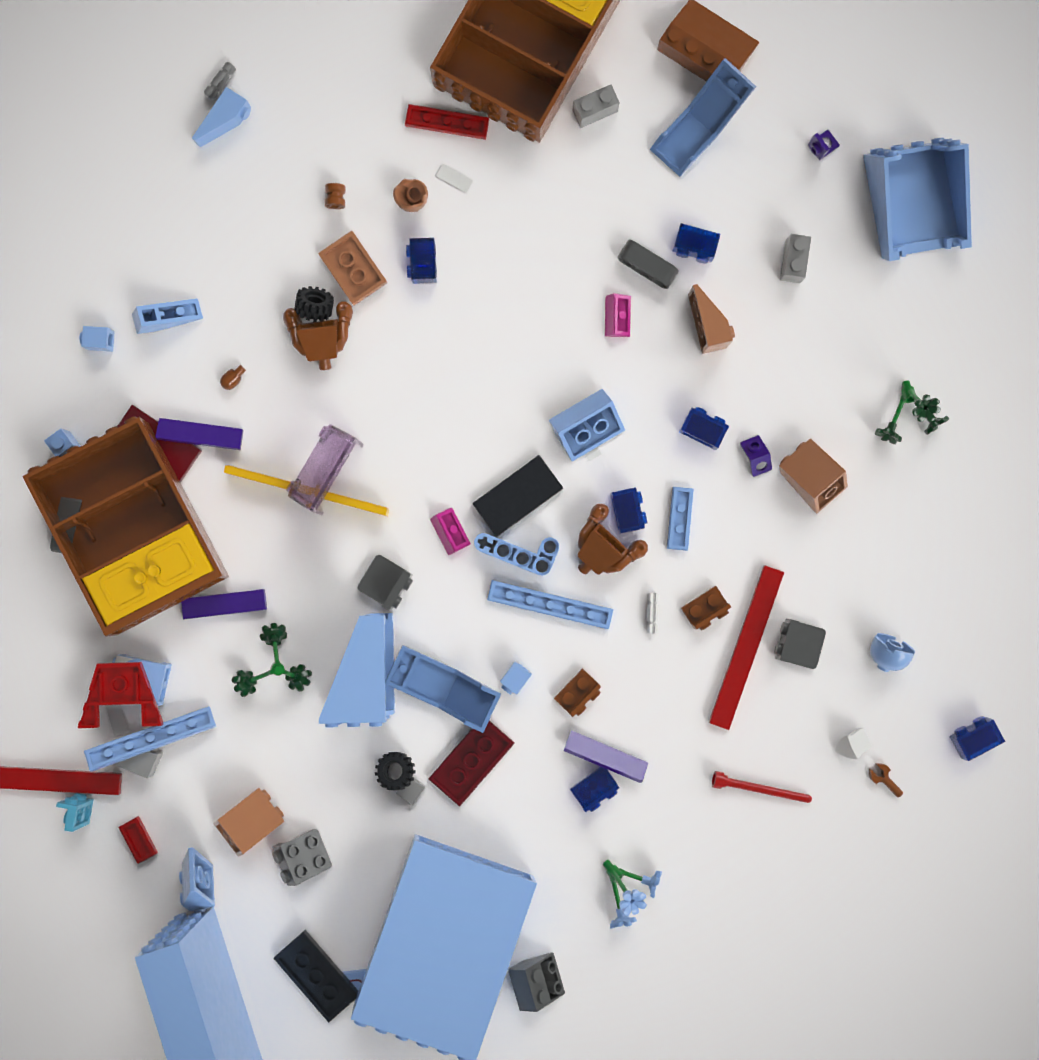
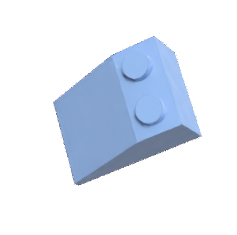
[179,847,215,911]

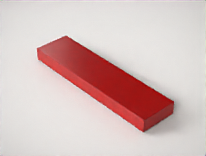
[405,104,490,140]

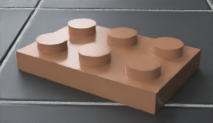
[318,231,388,306]

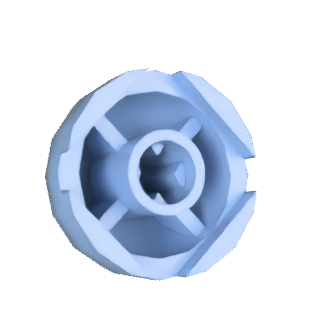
[870,633,915,672]

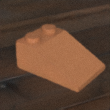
[688,284,735,354]

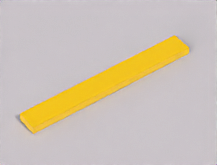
[224,465,389,517]

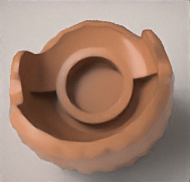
[393,179,428,212]

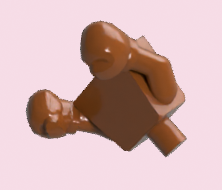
[283,301,353,370]
[577,504,648,575]

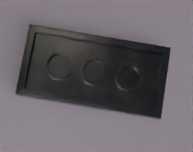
[472,455,564,537]
[273,929,358,1023]

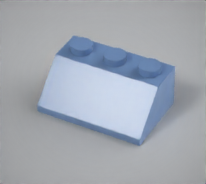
[549,389,625,461]

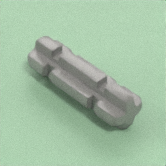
[204,62,236,100]

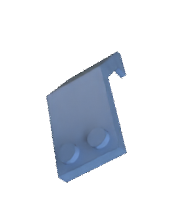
[650,58,757,177]
[385,645,501,733]

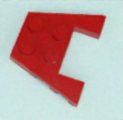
[78,662,163,729]

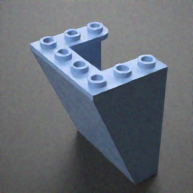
[863,137,972,261]
[319,613,395,728]

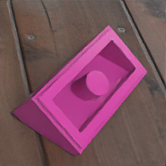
[605,293,631,337]
[430,508,471,555]

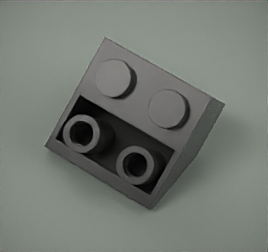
[508,952,565,1012]

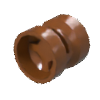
[325,183,346,209]

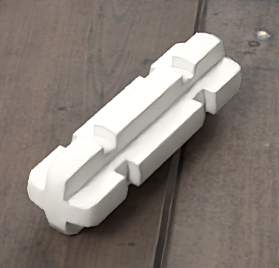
[646,593,659,634]

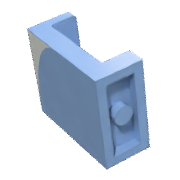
[112,654,172,706]

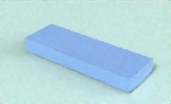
[667,487,694,551]

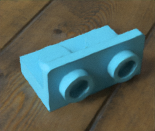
[56,793,94,832]

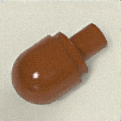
[220,364,246,390]

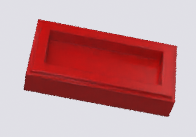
[118,816,158,864]

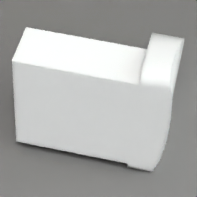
[835,727,872,760]

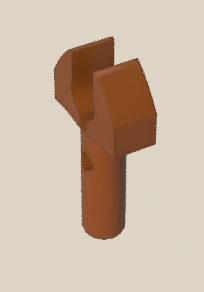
[869,763,903,797]

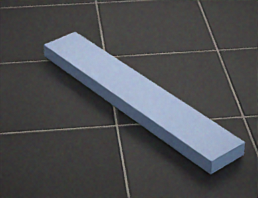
[487,580,614,629]
[84,706,217,772]

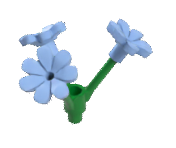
[602,859,662,929]

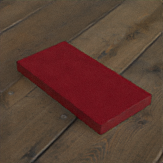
[117,405,202,483]
[428,720,515,807]

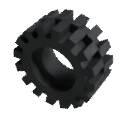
[294,286,334,322]
[374,752,416,791]

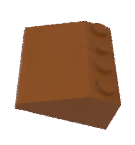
[657,0,759,82]

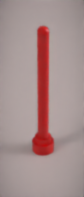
[712,771,812,803]

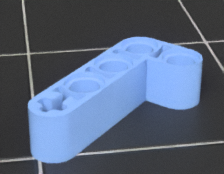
[474,533,559,576]

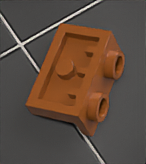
[681,586,731,631]
[554,668,601,717]

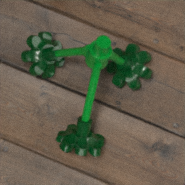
[875,380,950,445]
[231,623,312,697]

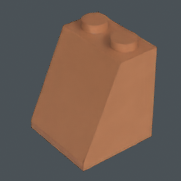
[779,438,848,514]
[213,788,285,856]

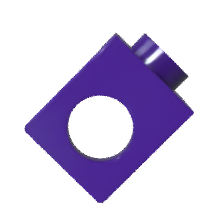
[808,129,840,160]
[740,435,772,477]

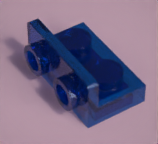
[570,767,620,813]

